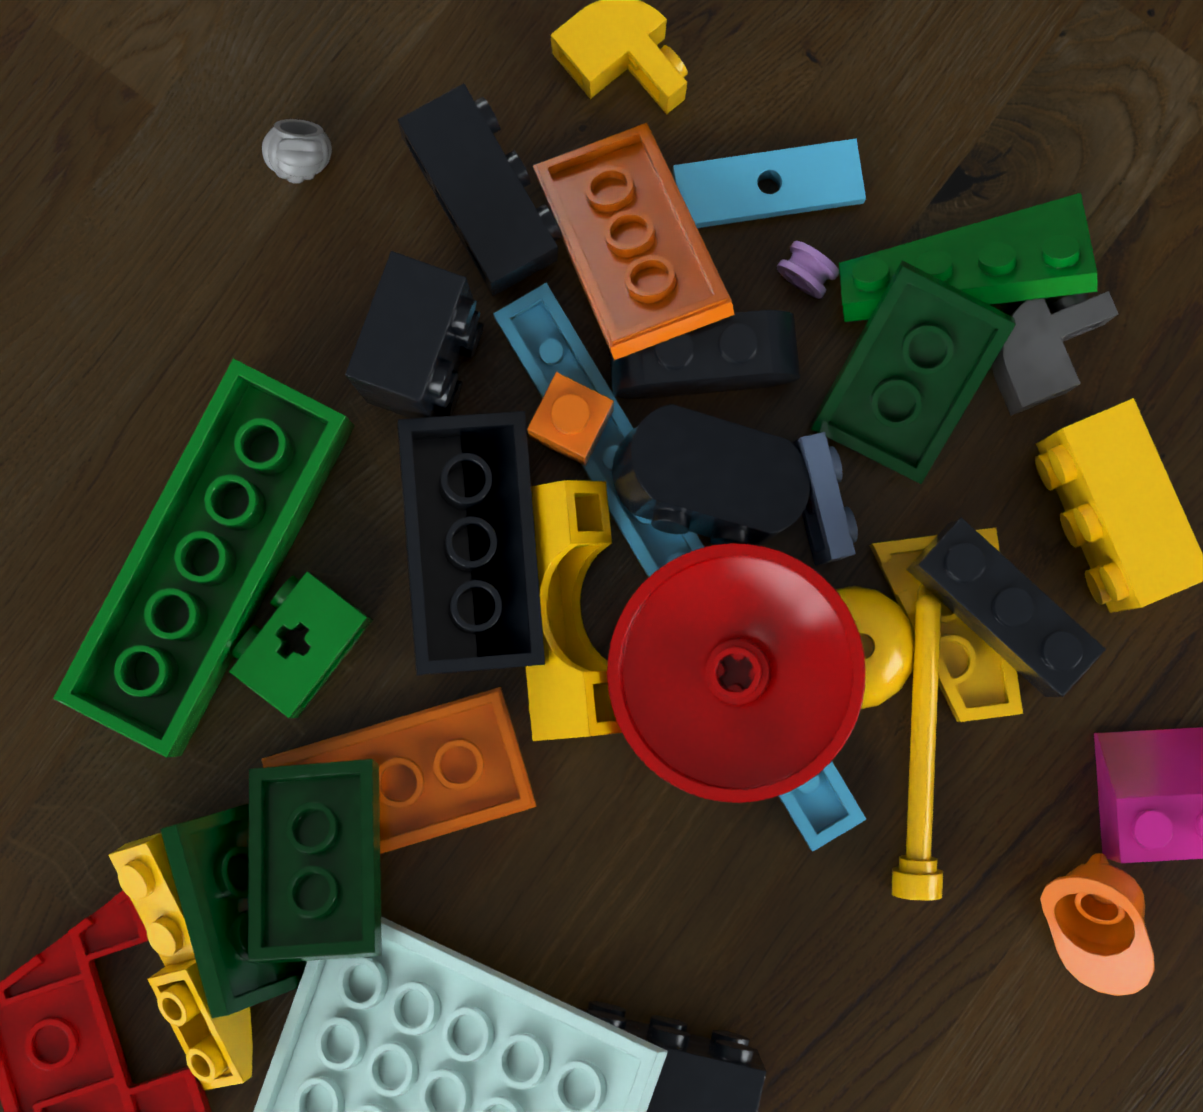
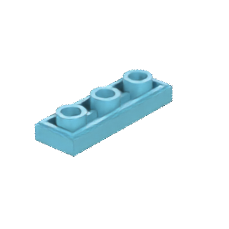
[673,138,866,228]

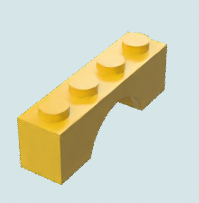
[526,480,622,741]

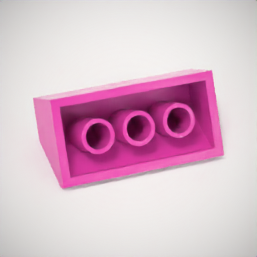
[1094,727,1203,863]

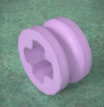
[776,241,839,299]

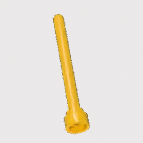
[892,594,943,901]

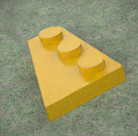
[869,527,1023,722]

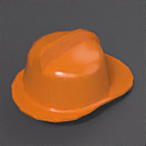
[1040,853,1155,996]

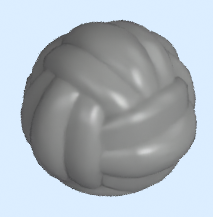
[262,119,332,184]

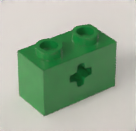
[229,571,373,718]

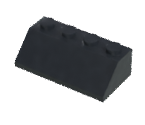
[397,411,545,676]

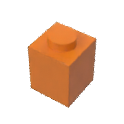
[527,372,614,466]

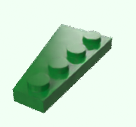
[839,193,1098,322]

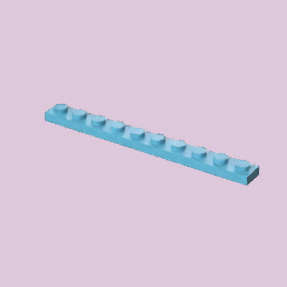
[493,283,866,852]

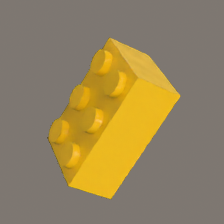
[1035,398,1203,613]

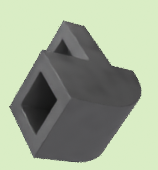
[992,291,1118,416]

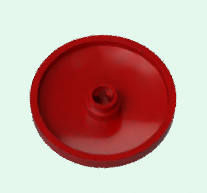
[607,543,866,803]

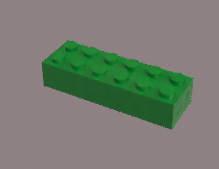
[53,358,355,758]

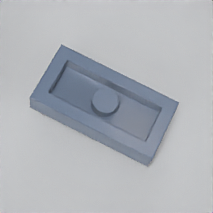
[792,432,858,566]

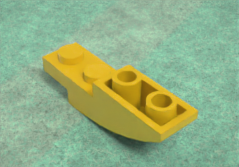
[108,833,253,1090]

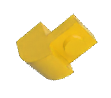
[551,0,688,115]

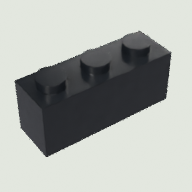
[397,83,562,296]
[906,517,1106,697]

